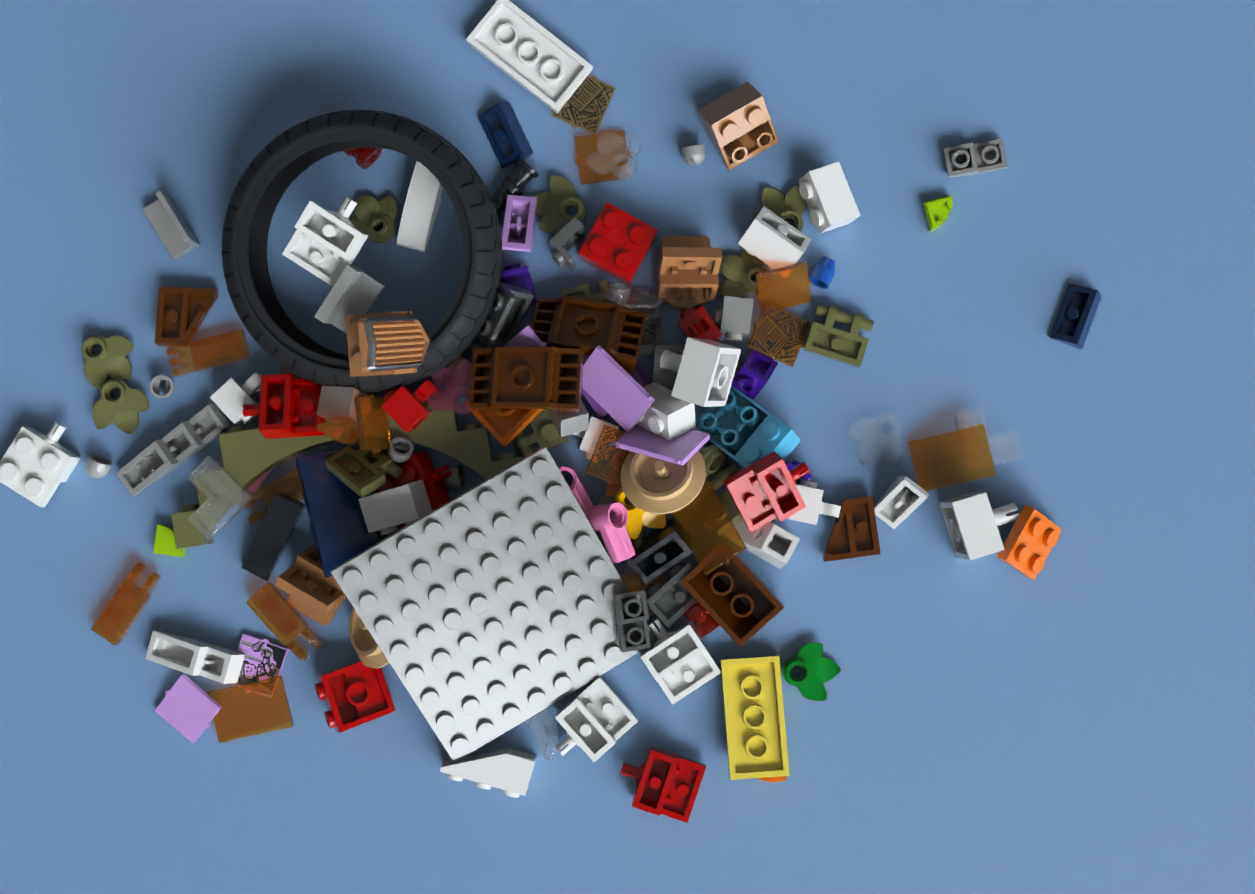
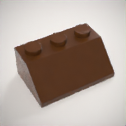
[680,538,784,647]

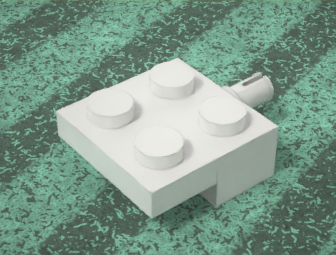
[282,196,369,287]
[0,421,81,507]
[640,618,722,705]
[555,676,638,762]

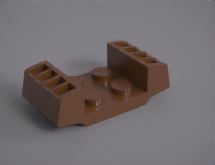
[530,296,647,373]
[469,347,584,413]

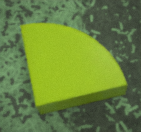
[922,195,953,232]
[153,524,185,557]

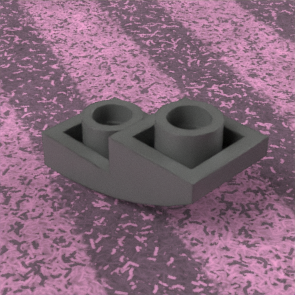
[615,590,651,653]

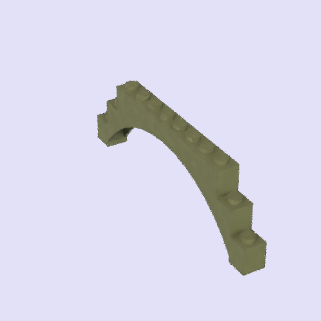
[171,393,523,549]

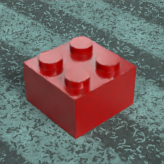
[578,202,658,287]

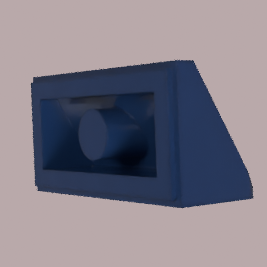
[478,102,533,168]
[1050,283,1101,349]

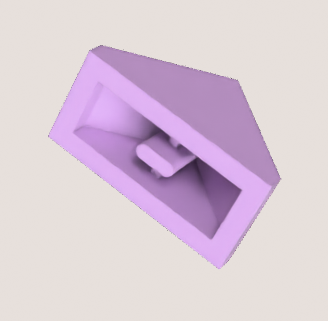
[502,195,537,252]

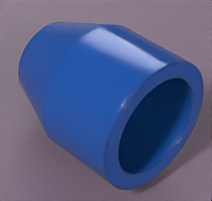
[807,257,835,289]

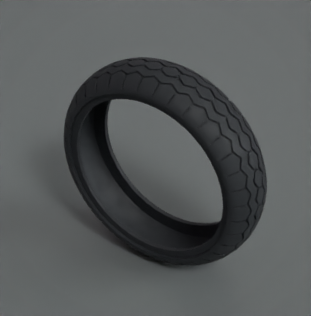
[222,109,503,393]

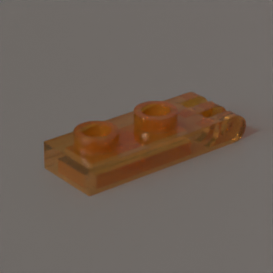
[166,329,251,377]

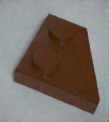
[155,286,219,347]
[823,496,881,562]

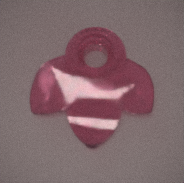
[426,359,475,414]

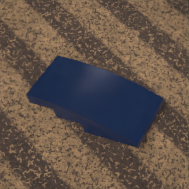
[295,447,379,578]

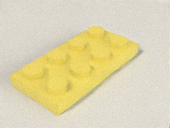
[720,656,790,780]

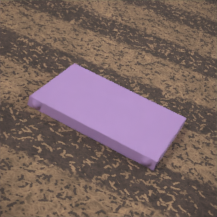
[582,345,655,433]
[615,424,710,466]

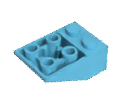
[695,385,801,469]

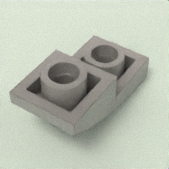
[944,138,1007,178]

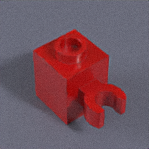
[677,306,722,341]
[381,380,438,433]

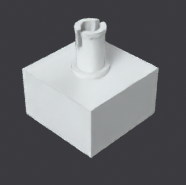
[660,337,741,407]
[939,492,1019,560]

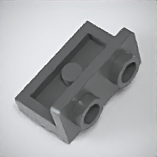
[549,217,585,271]
[477,282,534,347]
[645,562,697,628]

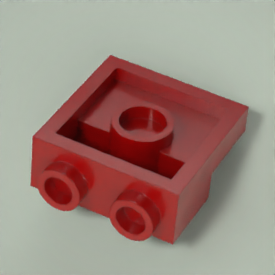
[314,661,396,733]

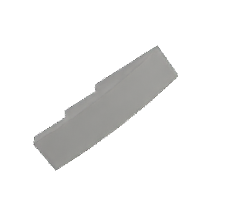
[116,403,231,497]

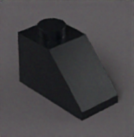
[628,516,693,584]

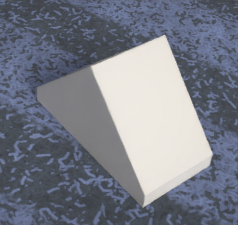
[874,476,929,529]

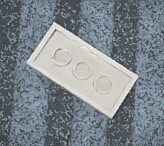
[466,0,593,114]

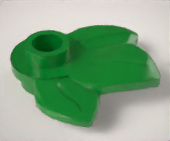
[782,642,841,701]

